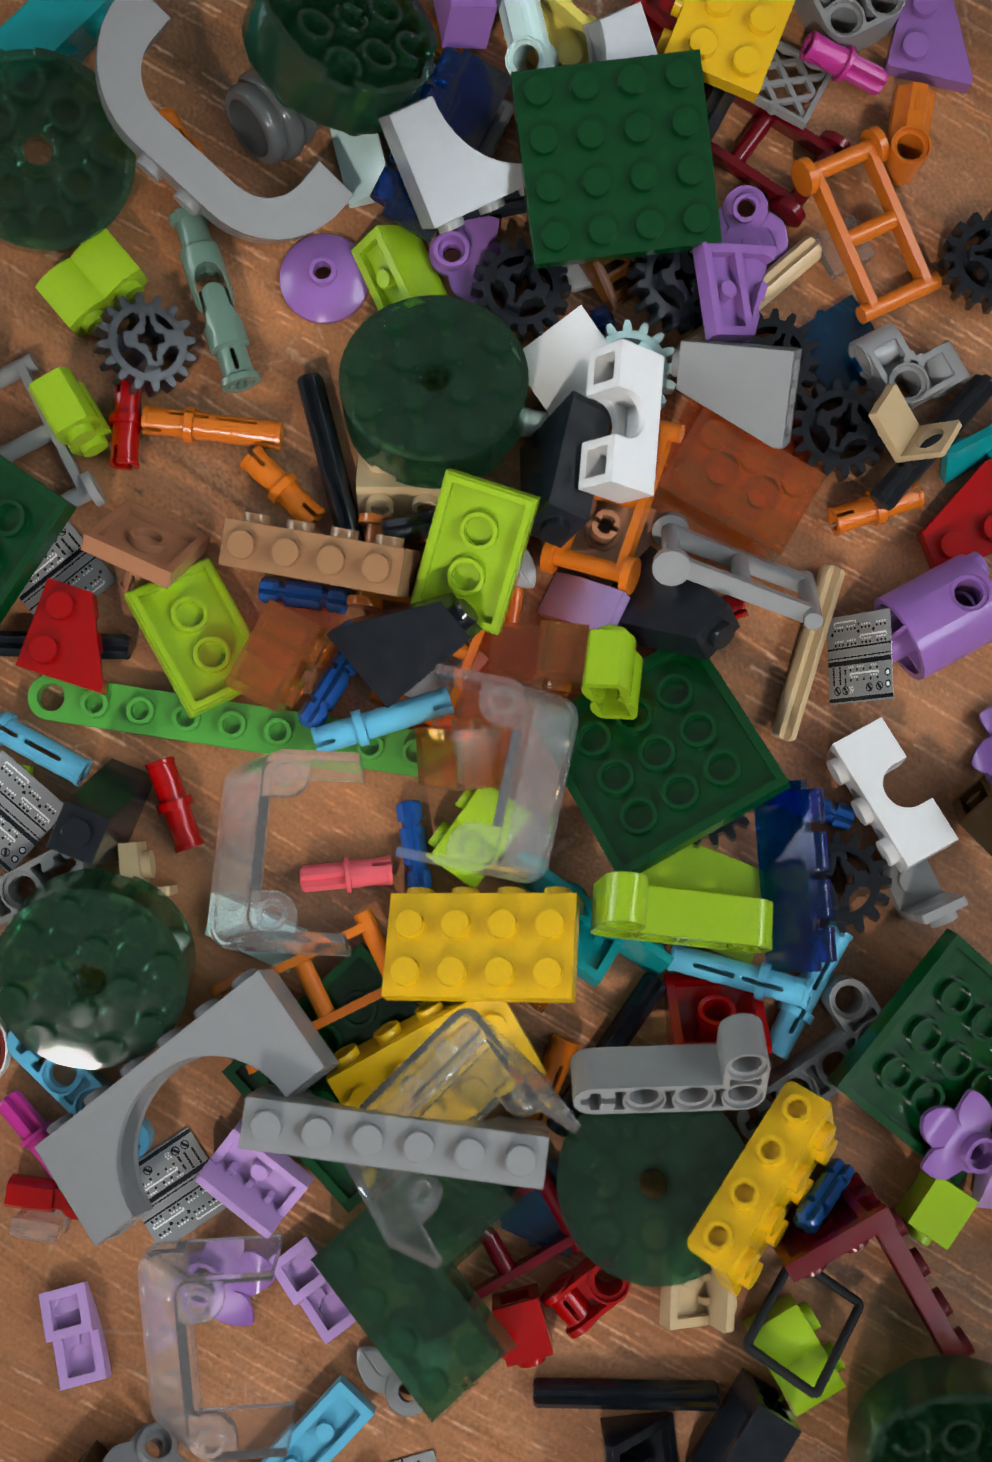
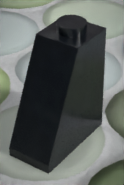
[520,391,611,548]
[611,546,740,660]
[326,593,482,708]
[46,759,153,865]

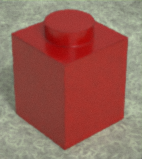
[492,1283,554,1368]

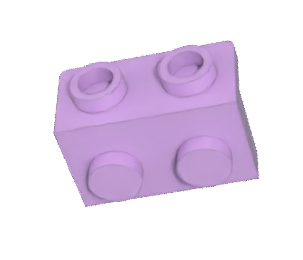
[195,1119,315,1238]

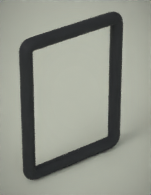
[743,1265,864,1398]

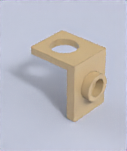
[868,383,962,463]

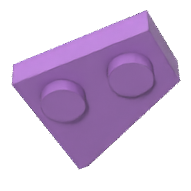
[884,0,973,94]
[692,242,776,342]

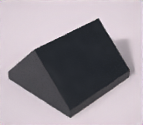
[600,1411,678,1462]

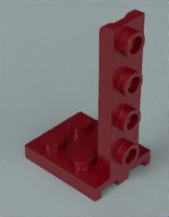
[772,1172,979,1382]

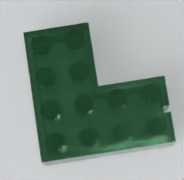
[311,1171,526,1422]

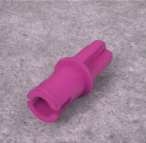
[799,30,888,95]
[0,1090,53,1179]

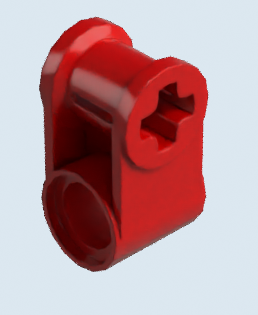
[540,1246,630,1339]

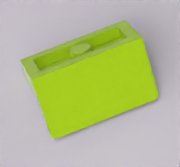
[351,224,451,332]

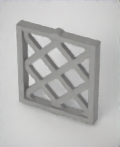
[749,40,832,130]

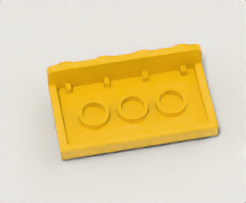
[656,0,796,103]
[381,886,584,1003]
[327,1001,547,1120]
[687,1081,838,1297]

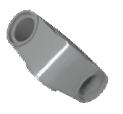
[848,322,971,410]

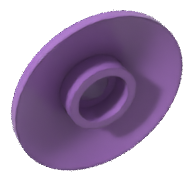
[279,234,369,324]

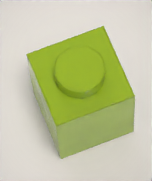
[895,1169,979,1251]

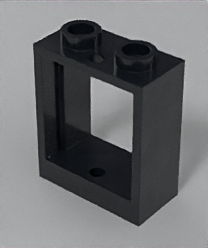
[686,1367,802,1462]

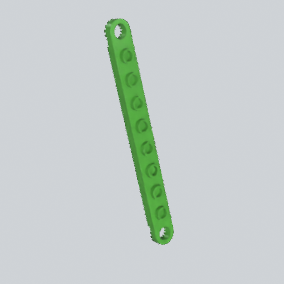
[28,675,485,784]

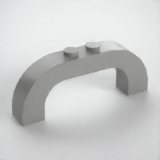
[95,0,354,244]

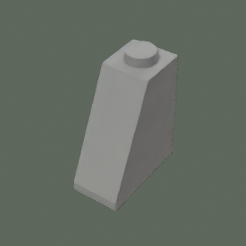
[671,338,802,449]

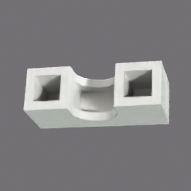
[578,339,665,504]
[826,717,959,873]

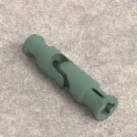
[168,207,262,393]

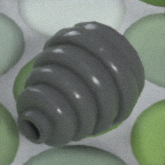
[225,61,335,165]

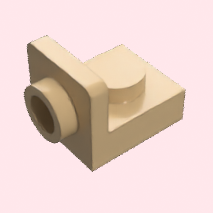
[117,841,178,908]

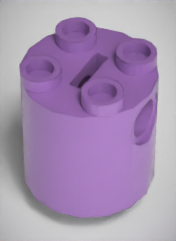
[873,551,992,680]

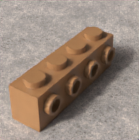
[218,511,420,597]

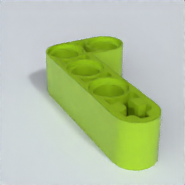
[590,871,773,953]

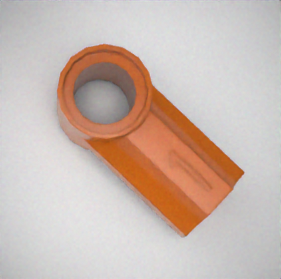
[883,81,936,186]

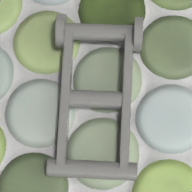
[0,353,107,507]
[652,511,823,630]

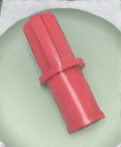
[299,855,393,893]

